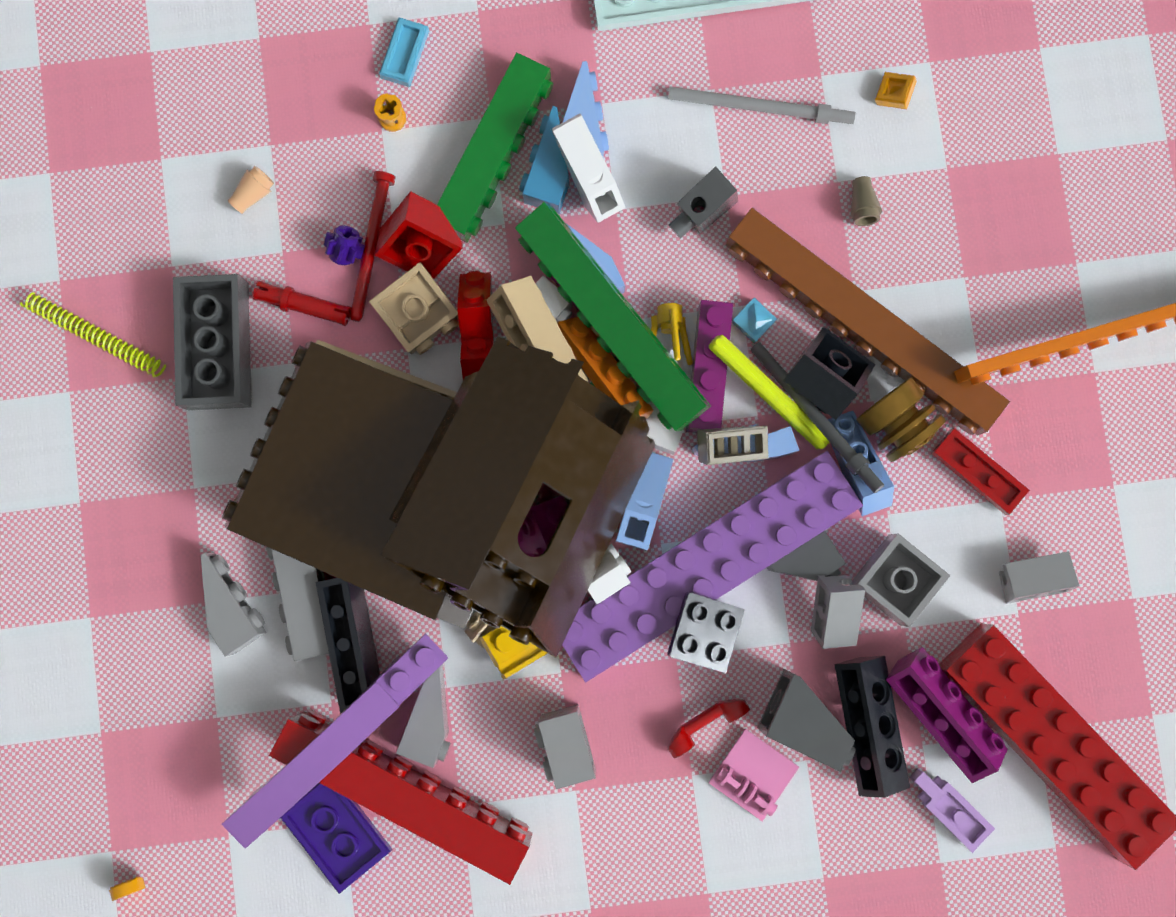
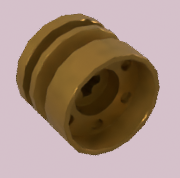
[856,377,946,462]

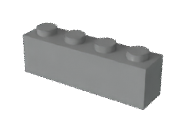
[266,547,329,661]

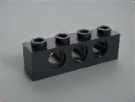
[834,656,910,798]

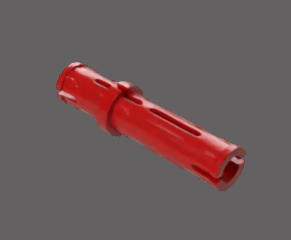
[253,280,351,326]

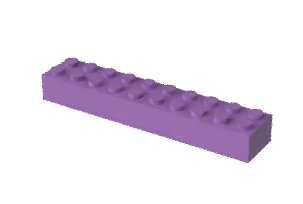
[562,451,863,683]

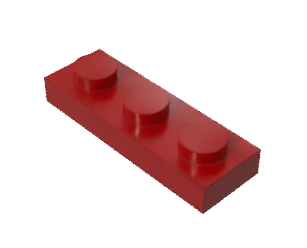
[931,428,1030,515]

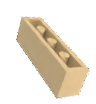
[487,276,588,382]

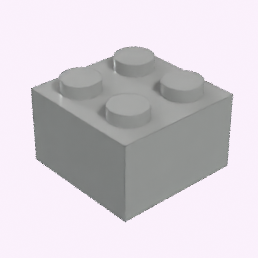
[849,533,951,627]
[534,704,596,789]

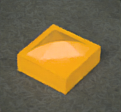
[875,72,917,110]

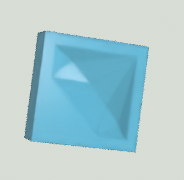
[732,298,777,343]

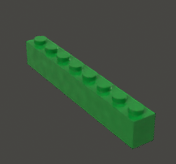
[515,202,711,431]

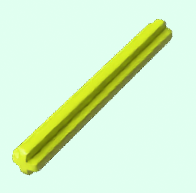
[709,335,829,449]

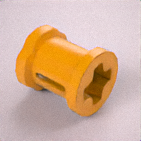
[374,93,406,132]

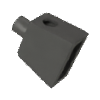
[668,166,738,239]

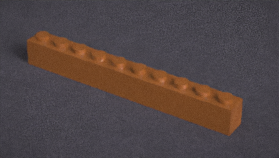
[726,208,1010,436]

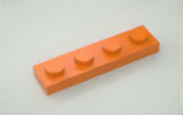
[557,317,654,419]

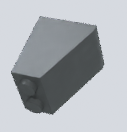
[757,669,855,772]

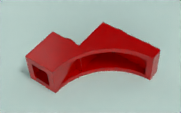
[457,271,494,380]

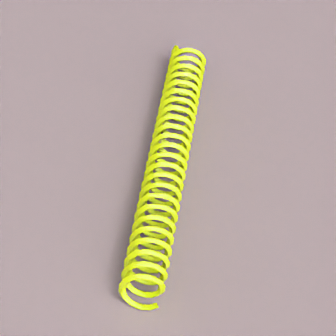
[20,292,166,377]

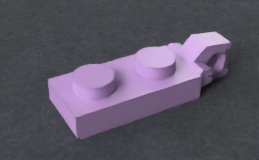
[909,768,995,853]

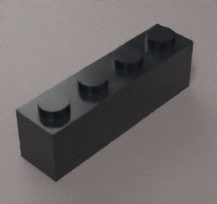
[315,578,380,714]

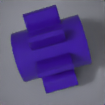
[323,225,365,266]

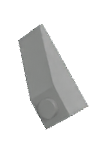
[396,664,451,768]

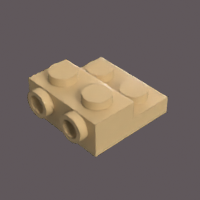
[369,263,459,355]

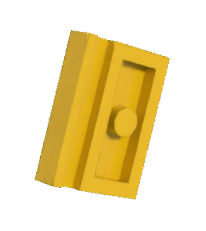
[479,626,547,680]

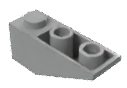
[201,552,267,656]

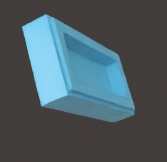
[379,17,429,87]

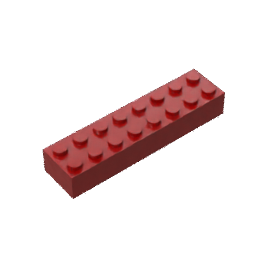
[939,623,1176,870]
[269,710,532,885]

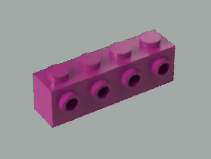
[886,647,1008,783]

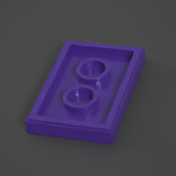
[280,783,392,894]

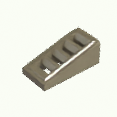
[697,425,769,465]

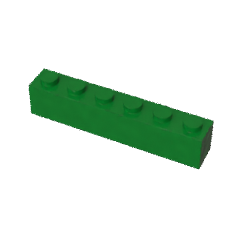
[437,52,553,243]

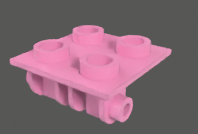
[708,729,799,822]

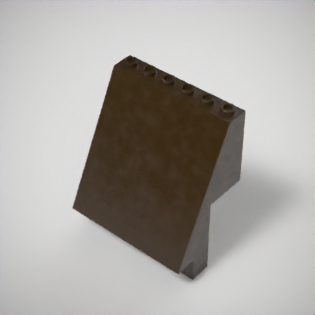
[222,341,472,628]

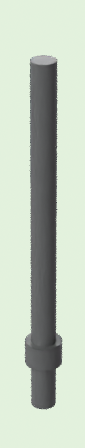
[751,342,884,493]

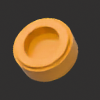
[109,876,146,901]

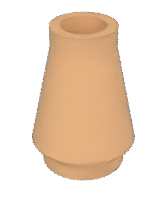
[228,166,274,214]

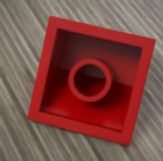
[374,191,463,279]

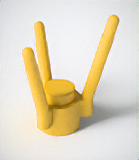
[651,303,693,365]

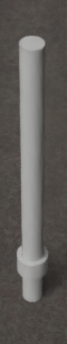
[668,87,856,124]

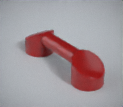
[668,699,750,758]

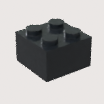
[783,326,876,420]

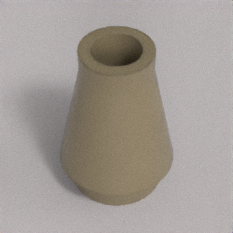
[850,176,882,226]

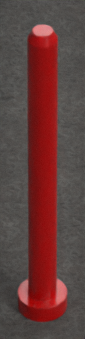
[350,171,396,322]

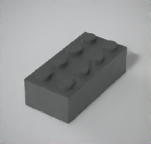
[173,274,252,411]

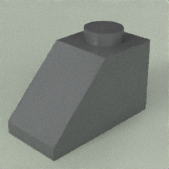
[767,531,846,581]

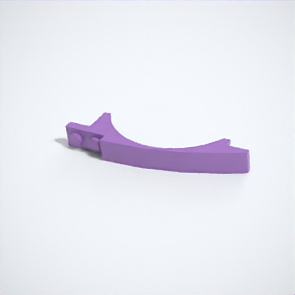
[222,633,448,849]

